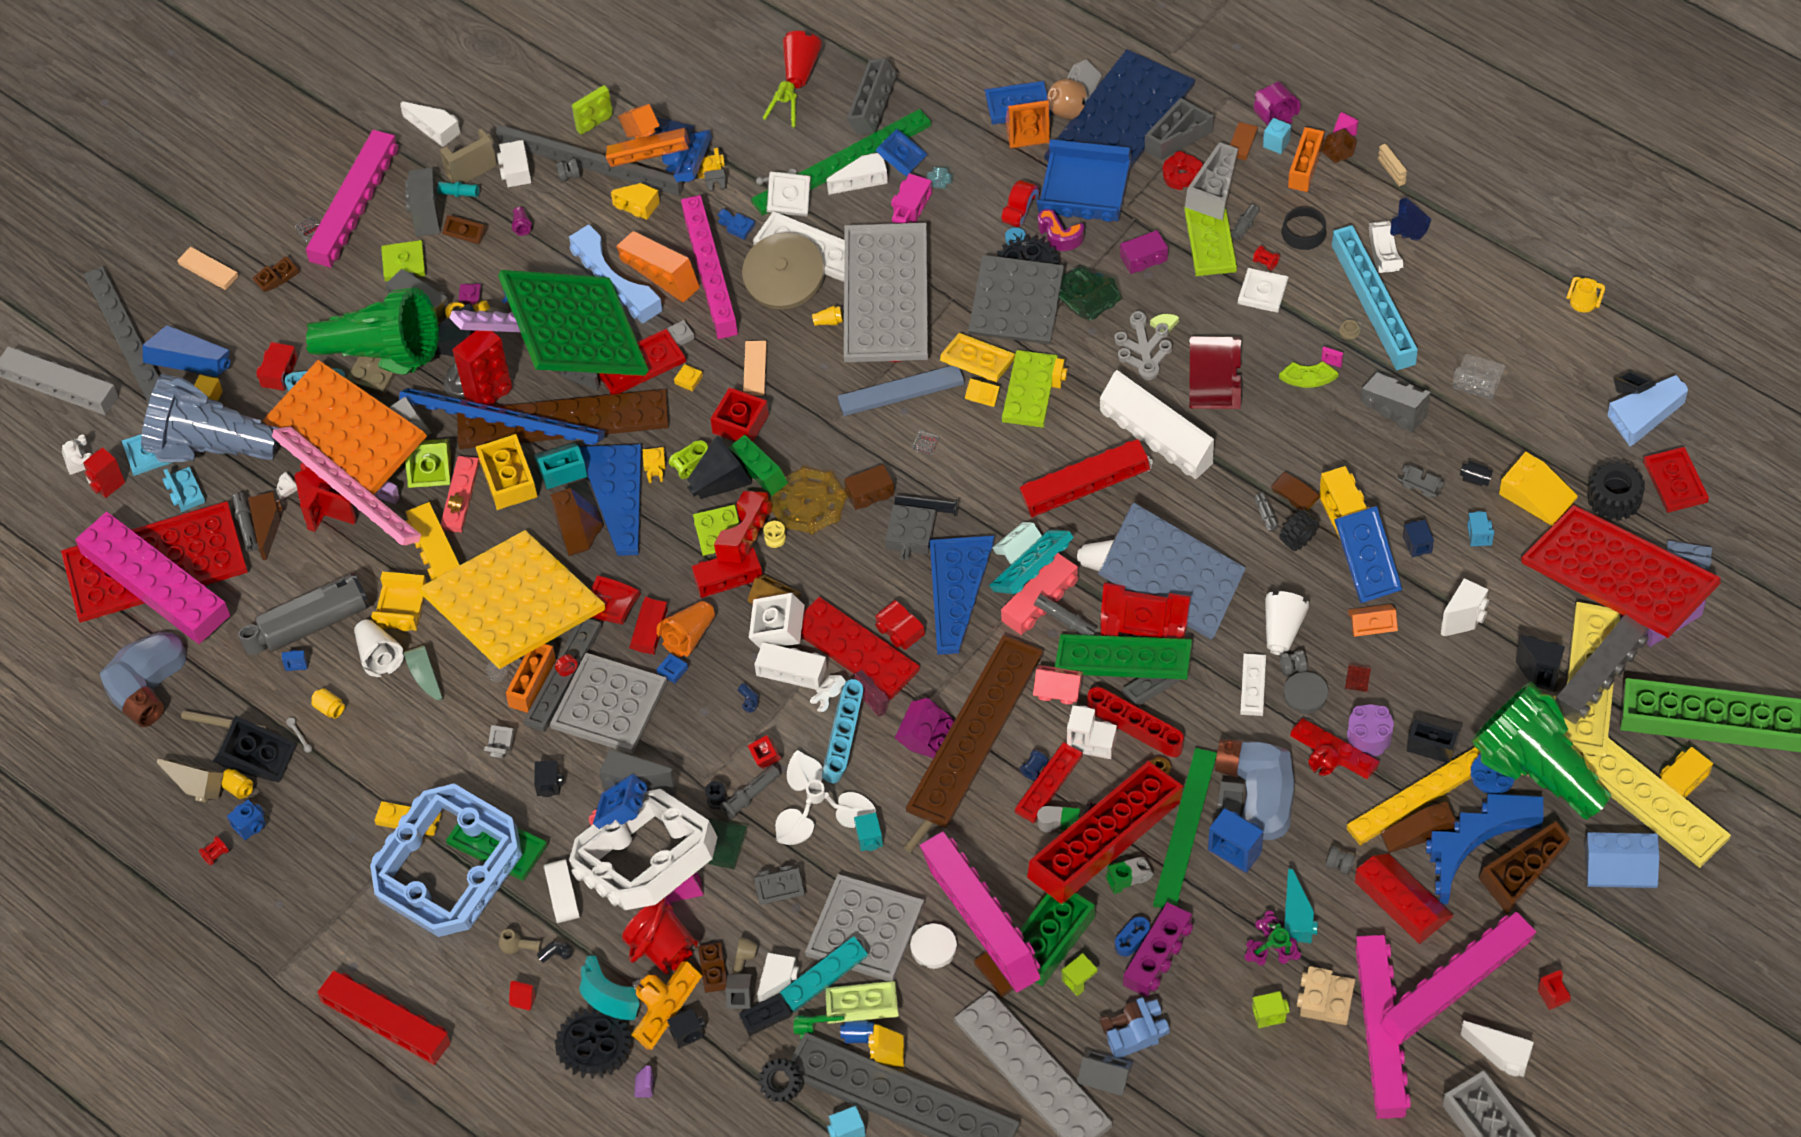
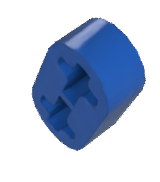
[1115,917,1150,957]

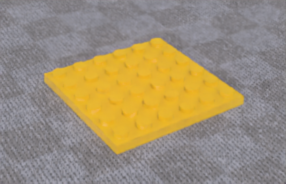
[420,530,605,669]

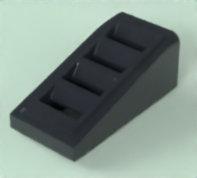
[1614,371,1656,394]

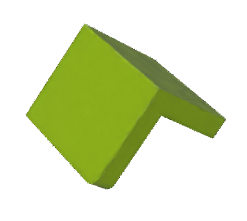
[1062,954,1097,996]

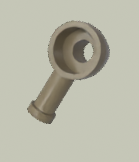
[498,929,542,954]
[732,937,757,974]

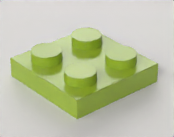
[572,85,613,135]

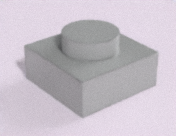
[667,320,694,347]

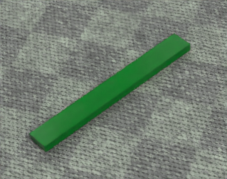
[1153,748,1217,909]

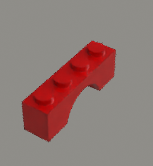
[714,491,772,563]

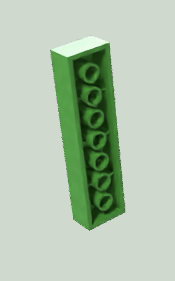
[1620,678,1801,752]

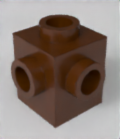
[1322,129,1357,163]

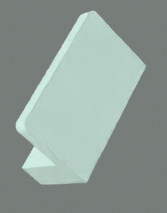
[992,522,1041,564]

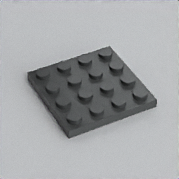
[968,255,1064,345]

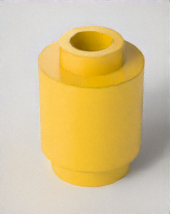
[311,688,345,719]
[221,769,253,799]

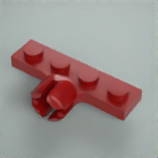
[1290,718,1380,780]

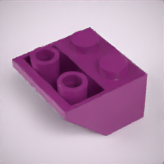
[895,698,955,758]

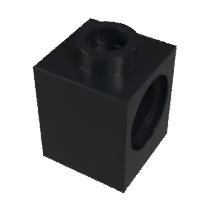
[667,1008,705,1049]

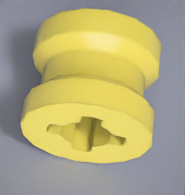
[763,521,786,548]

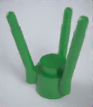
[793,1015,845,1045]

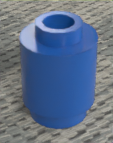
[840,1020,874,1043]

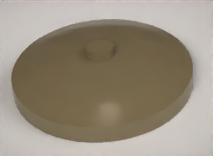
[742,233,824,310]

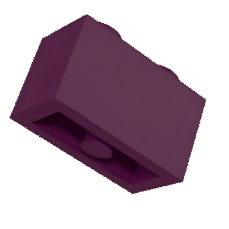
[1120,230,1168,274]

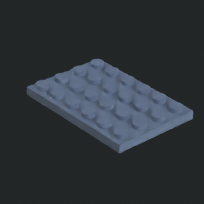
[1098,503,1246,640]

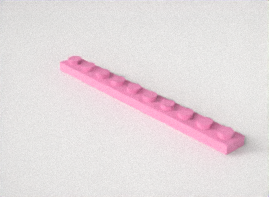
[272,427,421,545]

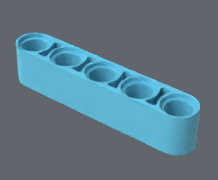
[822,679,863,784]

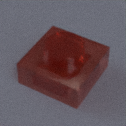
[1345,665,1371,692]

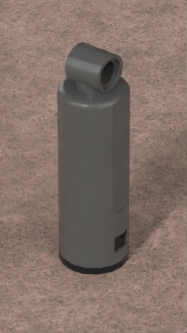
[238,572,370,655]

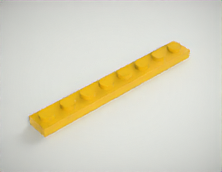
[1346,747,1481,845]

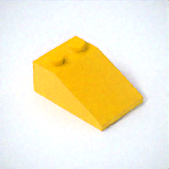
[1499,452,1578,526]

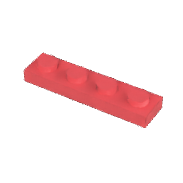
[440,456,480,533]

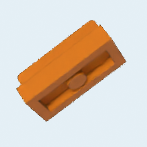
[1348,604,1398,637]

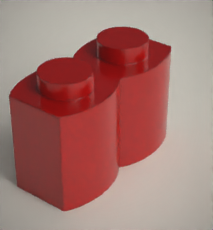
[875,600,925,650]

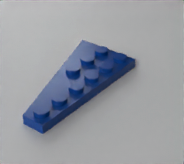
[579,444,642,556]
[930,536,995,655]

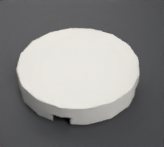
[910,924,957,969]

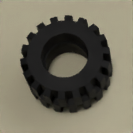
[1587,461,1645,521]

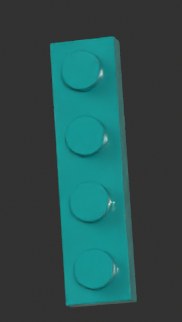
[779,936,869,1013]

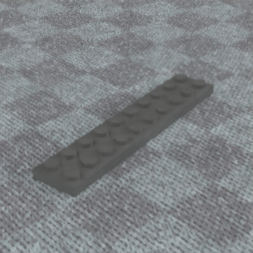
[784,1033,1020,1137]

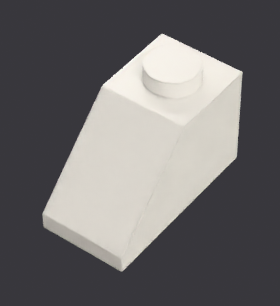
[757,953,799,1004]

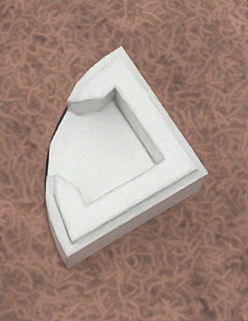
[276,472,297,500]

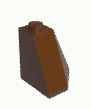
[550,488,603,556]

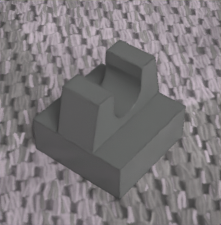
[704,169,725,192]

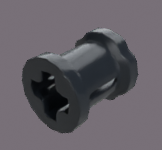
[705,781,727,809]

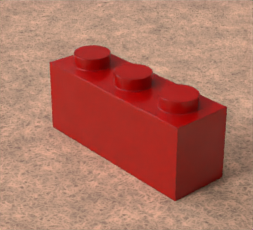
[691,547,762,598]

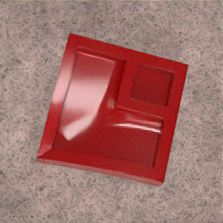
[591,576,641,625]

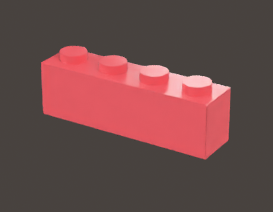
[1001,553,1078,635]

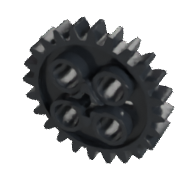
[997,235,1060,265]
[555,1008,632,1079]

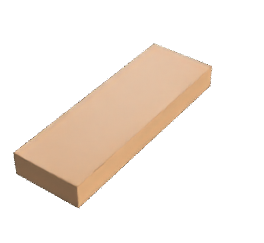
[178,247,238,290]
[743,341,767,396]

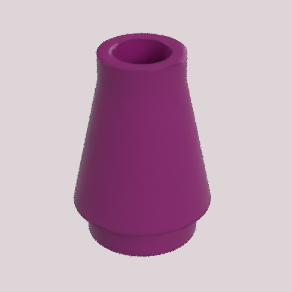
[512,207,532,236]

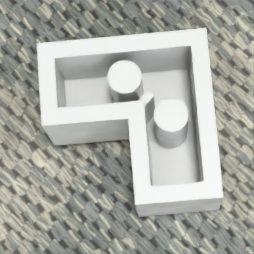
[1067,705,1117,759]

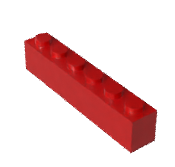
[1019,439,1150,518]
[317,970,451,1066]

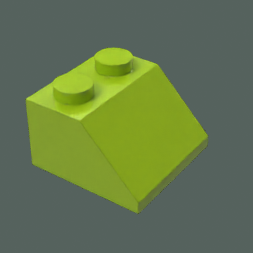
[405,439,451,488]

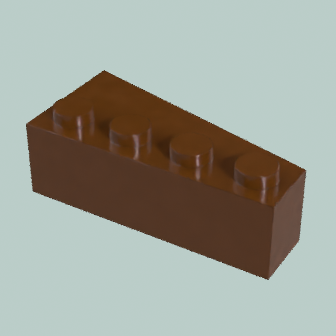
[1479,821,1570,914]

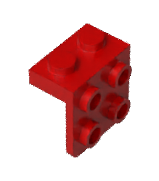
[300,486,357,532]

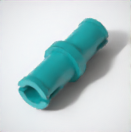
[437,181,479,198]

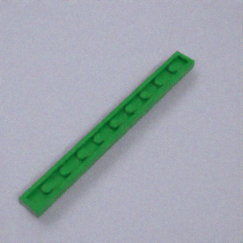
[751,109,931,216]

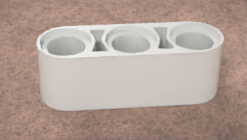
[543,859,580,923]

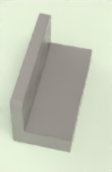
[1067,59,1102,103]

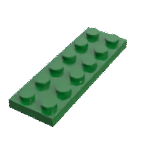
[1055,634,1192,680]

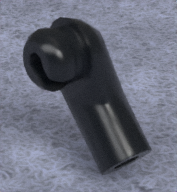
[537,942,573,963]

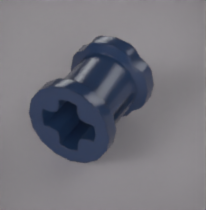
[1020,750,1048,780]

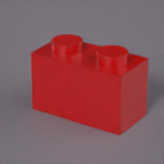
[256,342,298,391]
[83,447,125,498]

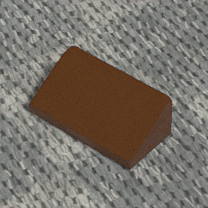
[442,215,488,245]

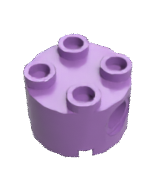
[1347,704,1394,757]

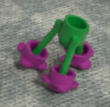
[1244,911,1301,966]

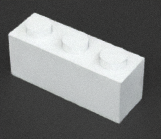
[754,643,827,690]

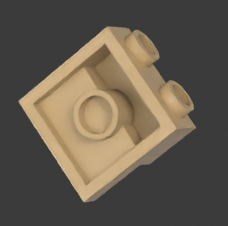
[1297,966,1355,1025]

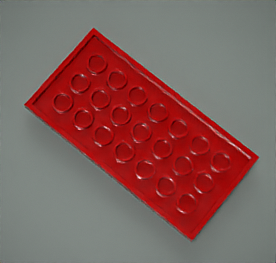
[61,501,248,623]
[1521,505,1721,638]

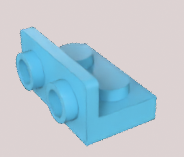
[162,467,205,512]

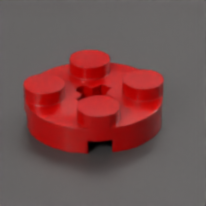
[1162,151,1202,190]

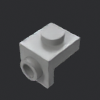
[484,725,515,758]

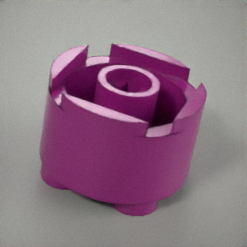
[1253,82,1301,126]

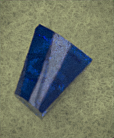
[1390,197,1431,241]

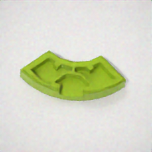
[1279,361,1339,388]

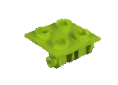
[693,505,739,556]

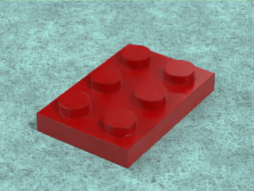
[1643,447,1709,513]

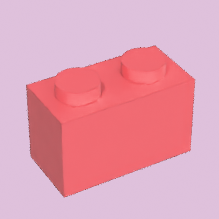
[1033,665,1083,704]

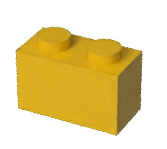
[1660,747,1713,798]

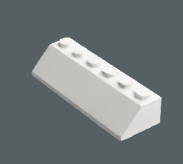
[1100,370,1214,479]

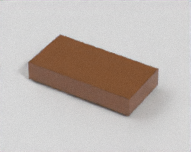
[1230,122,1258,161]

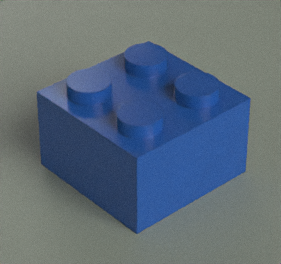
[1208,808,1263,873]

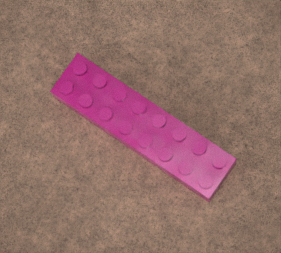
[75,511,230,644]
[919,832,1041,993]

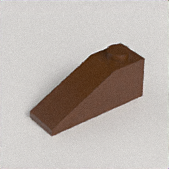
[248,492,283,560]
[1381,802,1456,853]

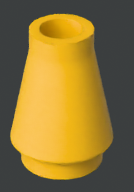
[812,305,844,326]

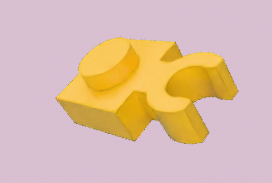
[643,447,666,483]

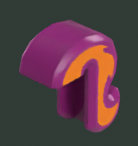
[1038,209,1084,251]

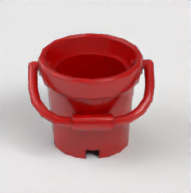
[622,898,698,974]

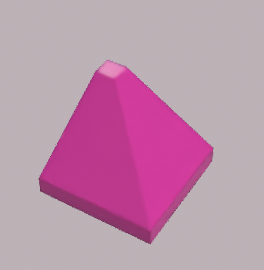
[1333,112,1358,136]
[1321,347,1343,368]

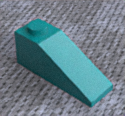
[1284,869,1318,943]

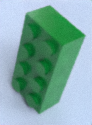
[1020,893,1095,987]

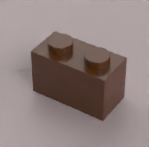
[844,464,894,510]

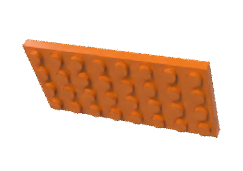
[262,360,427,495]

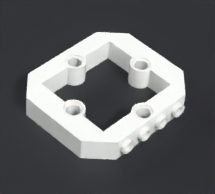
[569,789,717,910]

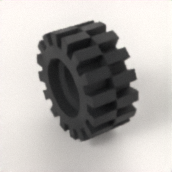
[1279,510,1319,551]
[758,1058,804,1102]

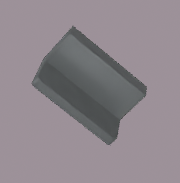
[1077,1050,1133,1096]

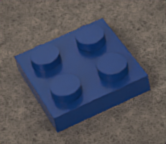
[876,129,927,177]

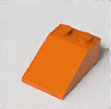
[1006,100,1050,148]

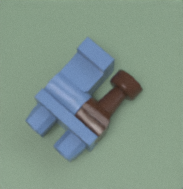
[1099,998,1169,1058]

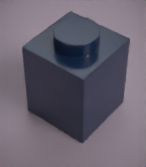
[1403,520,1434,558]

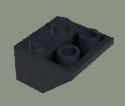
[1516,635,1565,692]
[1406,713,1463,763]

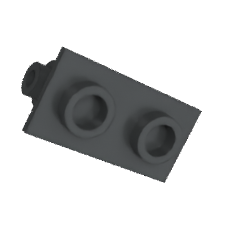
[1397,465,1445,498]

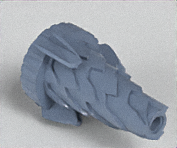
[141,374,280,462]

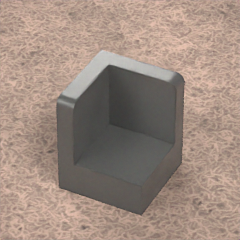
[1217,782,1244,816]

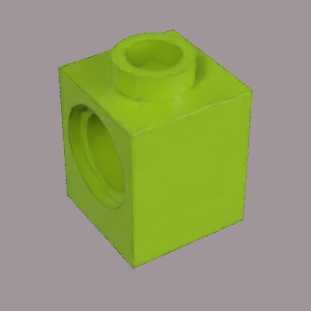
[1252,991,1289,1028]

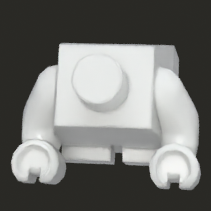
[62,435,91,475]

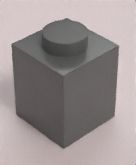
[726,974,752,1009]

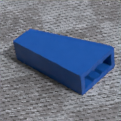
[143,325,230,377]

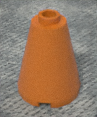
[656,601,715,657]

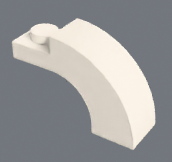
[1369,221,1403,273]

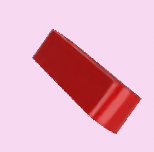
[1087,687,1184,757]

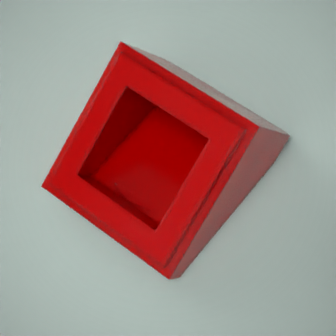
[509,980,536,1011]

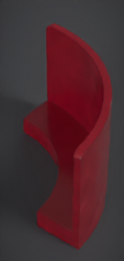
[1189,336,1241,409]

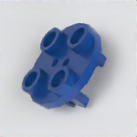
[1470,753,1515,794]

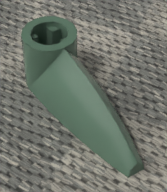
[403,645,443,701]

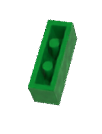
[728,435,788,496]

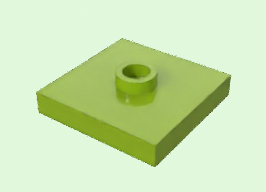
[381,240,426,282]

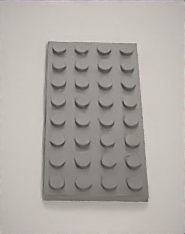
[844,223,928,362]

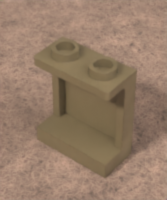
[440,129,497,184]

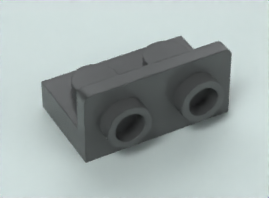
[754,865,805,905]

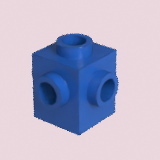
[227,800,266,841]

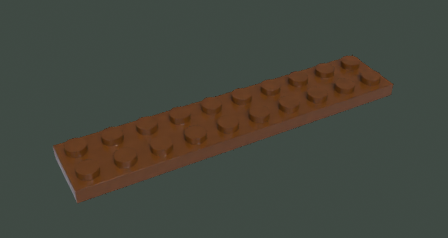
[457,389,669,449]
[906,635,1043,828]

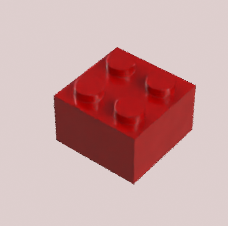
[710,387,769,442]

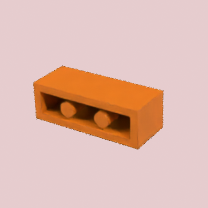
[618,104,660,139]
[1288,127,1324,192]
[505,644,556,713]

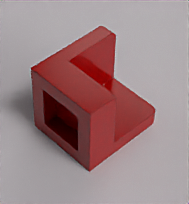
[1538,970,1571,1010]

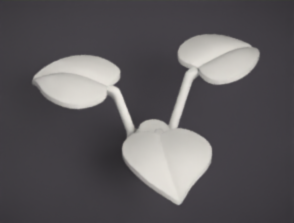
[775,750,876,845]

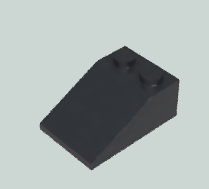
[213,715,296,783]

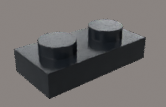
[739,994,791,1036]

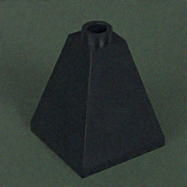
[435,304,476,357]
[687,436,752,499]

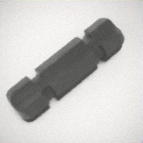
[1255,492,1278,531]

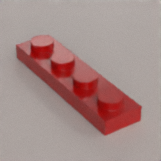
[1015,742,1082,823]

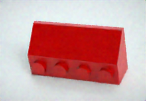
[1355,854,1453,944]

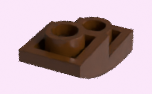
[252,256,300,292]
[1271,472,1320,511]
[698,943,727,993]

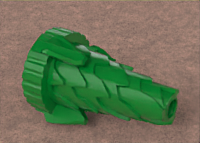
[306,287,439,375]
[1471,681,1612,820]

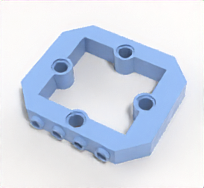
[370,784,522,937]

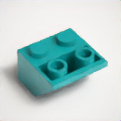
[534,442,587,489]

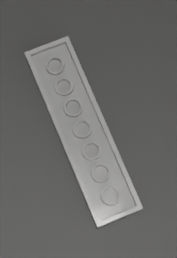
[954,991,1112,1137]

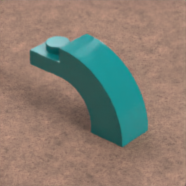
[579,956,640,1020]

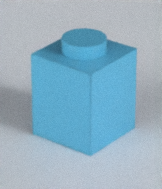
[1263,118,1291,154]
[827,1106,866,1137]

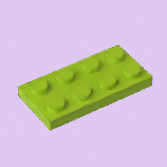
[1184,207,1237,276]
[1002,350,1058,428]

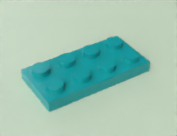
[989,530,1074,594]

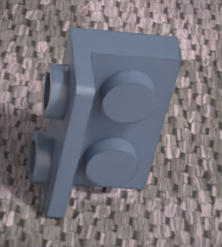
[1666,540,1712,571]

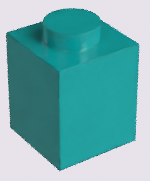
[854,812,883,851]

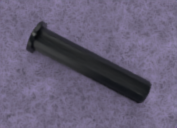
[894,495,959,517]

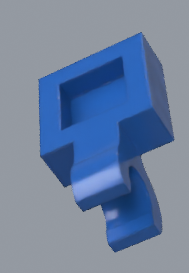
[718,209,755,240]

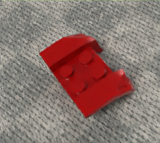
[1100,582,1191,639]

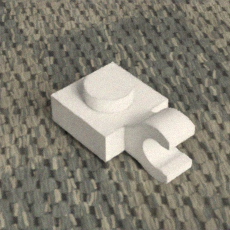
[810,675,846,712]

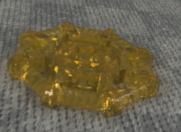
[769,466,848,535]

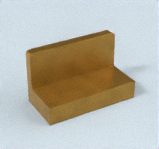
[747,575,801,604]

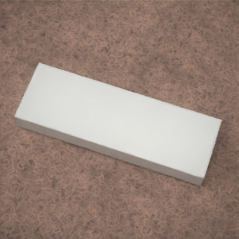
[1240,654,1266,716]

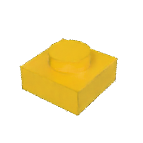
[1052,358,1068,389]
[674,364,703,392]

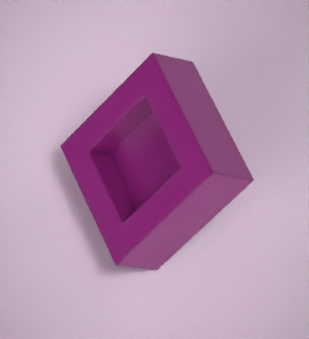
[458,284,482,305]

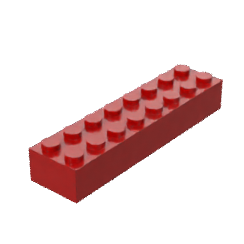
[1027,761,1183,904]

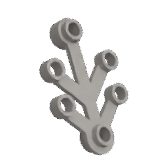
[1114,311,1172,380]

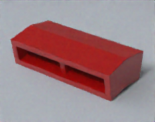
[629,597,668,655]

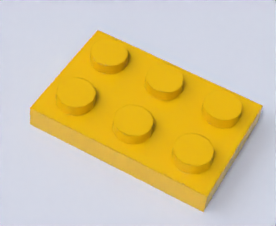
[940,333,1015,382]

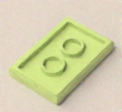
[825,981,898,1023]

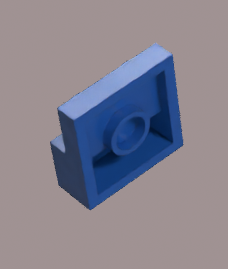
[593,774,647,829]

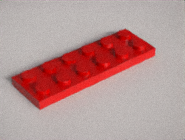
[801,597,920,700]

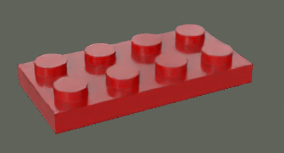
[597,329,686,395]

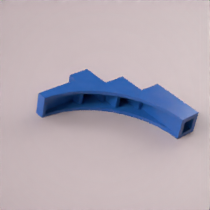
[1426,794,1544,904]

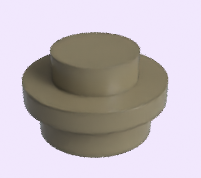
[1339,320,1360,340]

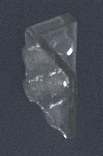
[1452,354,1505,400]

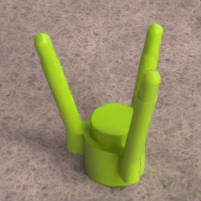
[763,81,797,127]

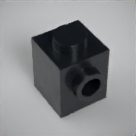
[534,760,564,797]

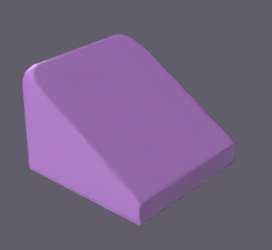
[634,1066,654,1098]

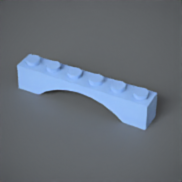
[569,224,662,324]

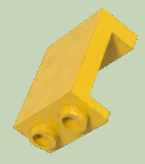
[371,571,427,631]

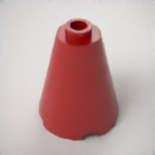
[783,31,822,89]

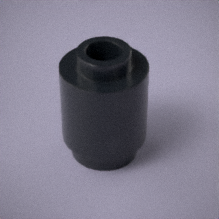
[1460,460,1493,487]

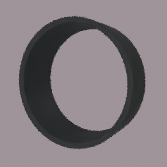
[1281,207,1326,250]

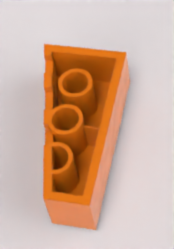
[616,231,700,303]

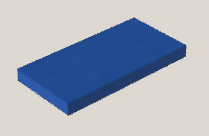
[1334,506,1402,603]

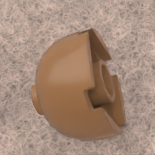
[1047,79,1086,120]

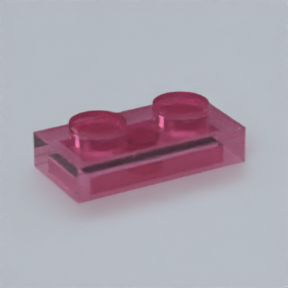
[854,670,888,717]

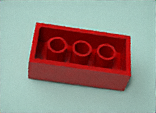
[452,330,512,406]

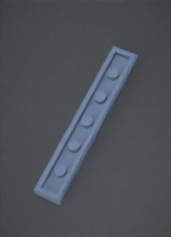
[837,366,964,416]

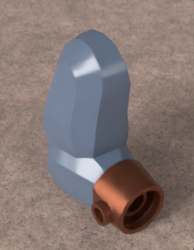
[100,632,186,727]
[1215,739,1295,840]

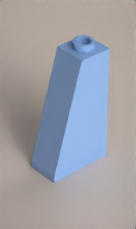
[1608,375,1688,446]

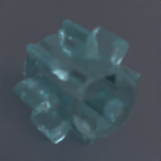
[927,167,952,189]

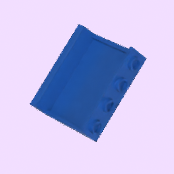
[1037,139,1132,222]

